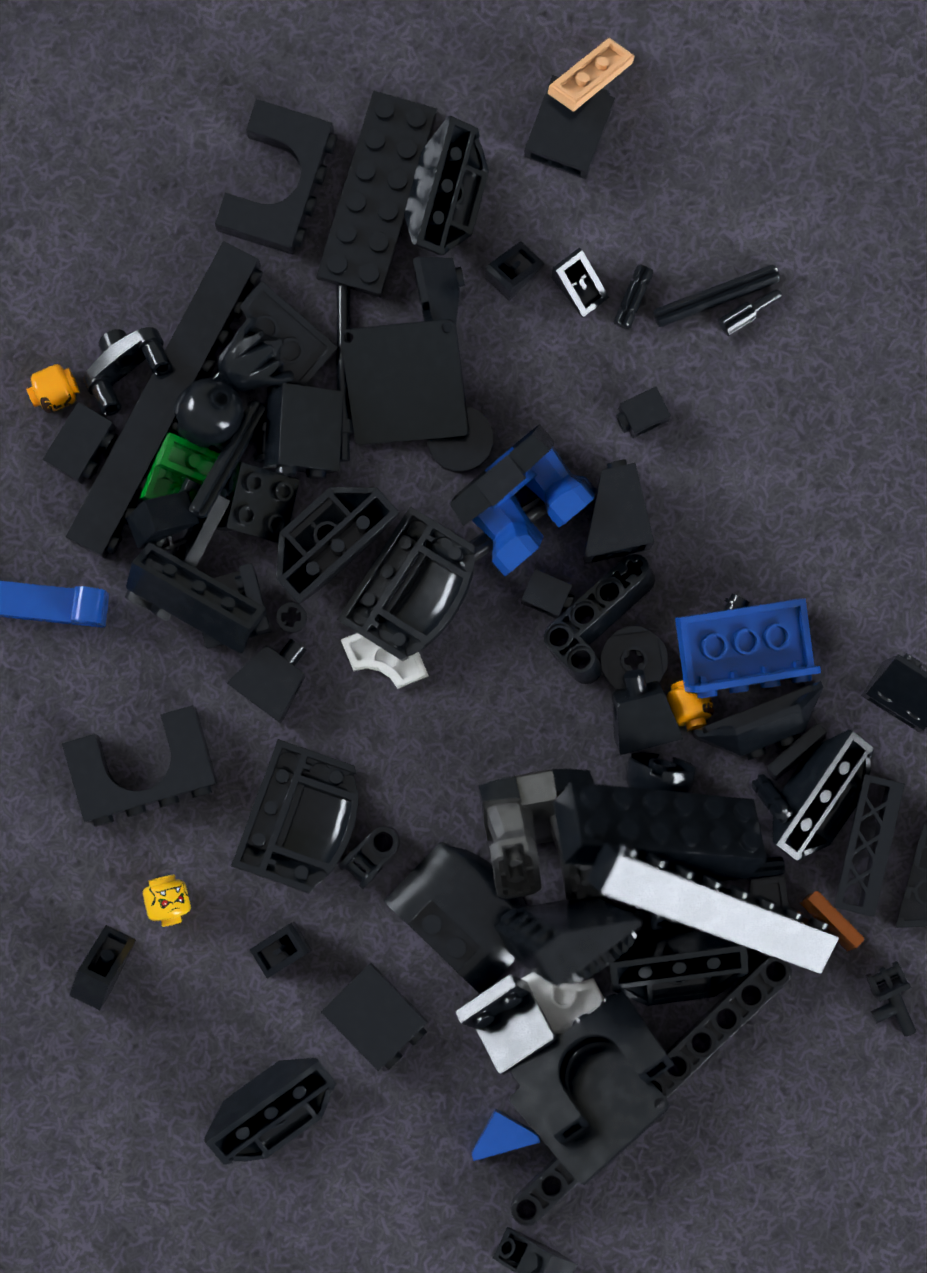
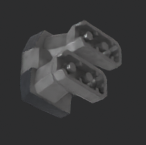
[478,769,604,901]

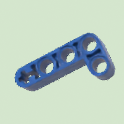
[0,581,109,628]

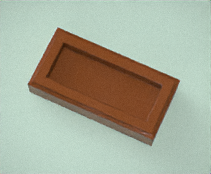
[800,891,864,952]

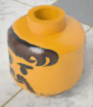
[27,364,80,413]
[666,680,714,731]

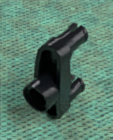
[83,327,172,416]

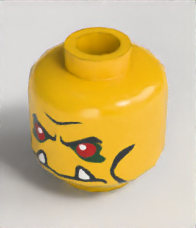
[142,875,191,927]

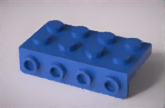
[675,598,821,698]

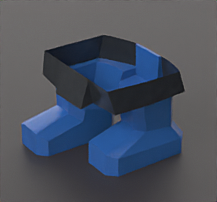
[450,424,597,576]

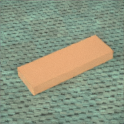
[547,38,635,112]

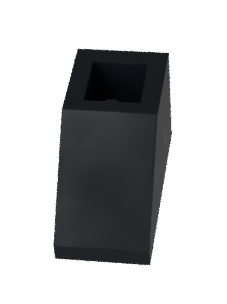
[493,1227,578,1273]

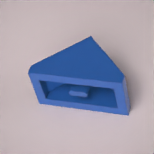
[472,1109,540,1161]

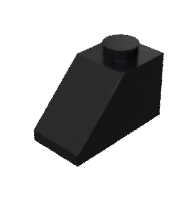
[69,925,136,1010]

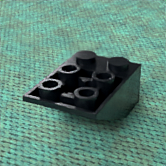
[861,653,927,732]

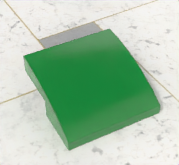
[140,433,219,502]

